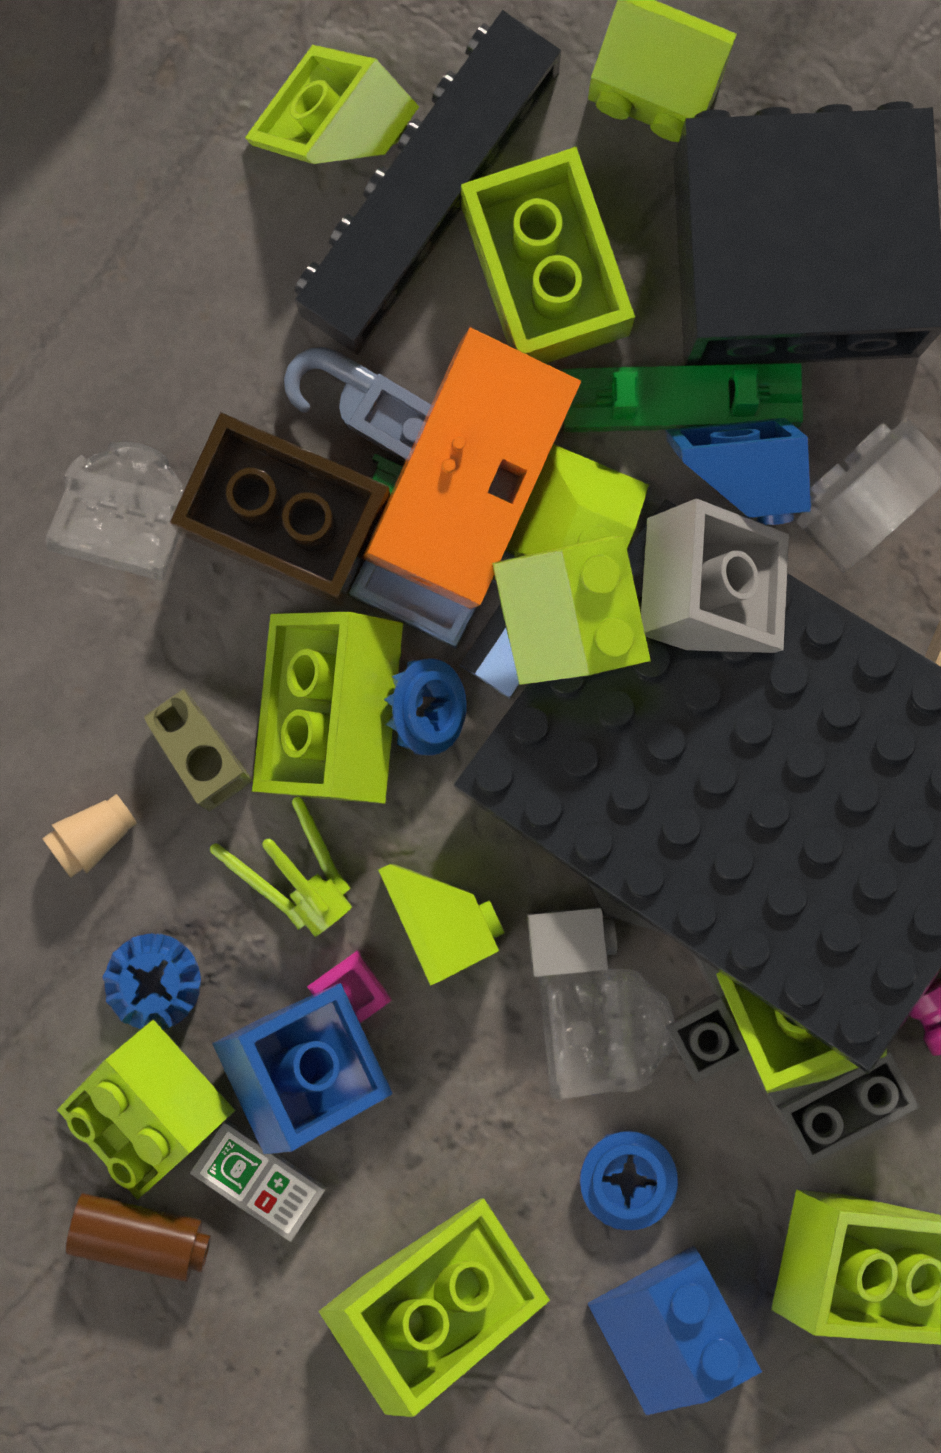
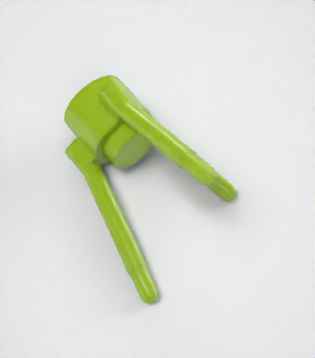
[210,797,352,937]

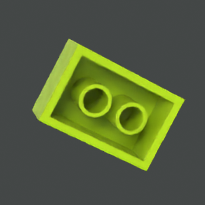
[461,147,635,364]

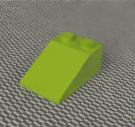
[771,1189,941,1345]
[318,1198,550,1417]

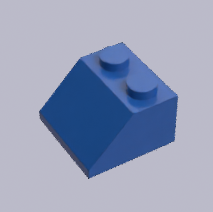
[666,418,811,525]
[212,983,393,1154]
[588,1245,762,1415]

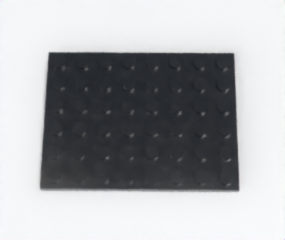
[453,499,941,1074]

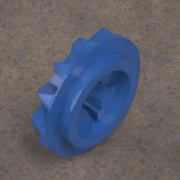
[384,658,467,755]
[102,934,201,1029]
[579,1130,678,1230]

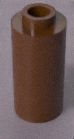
[66,1193,211,1282]

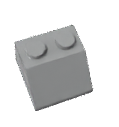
[641,498,789,653]

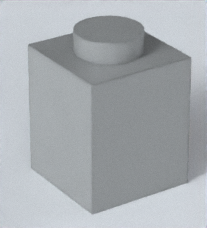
[527,907,617,977]

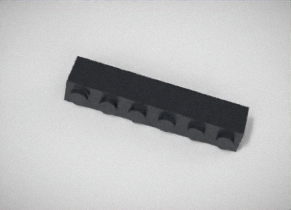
[294,10,561,355]

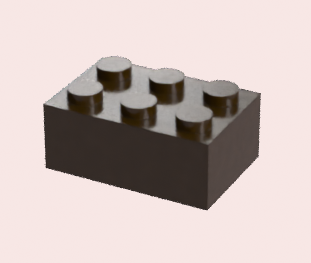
[169,412,390,607]

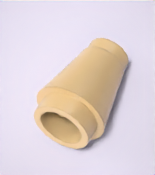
[42,794,137,878]

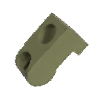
[144,688,253,812]

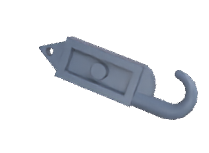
[284,347,499,485]

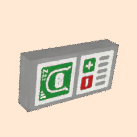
[190,1119,326,1242]

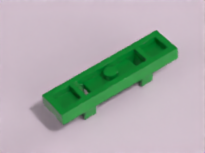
[563,363,803,432]

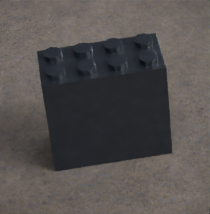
[673,101,941,366]

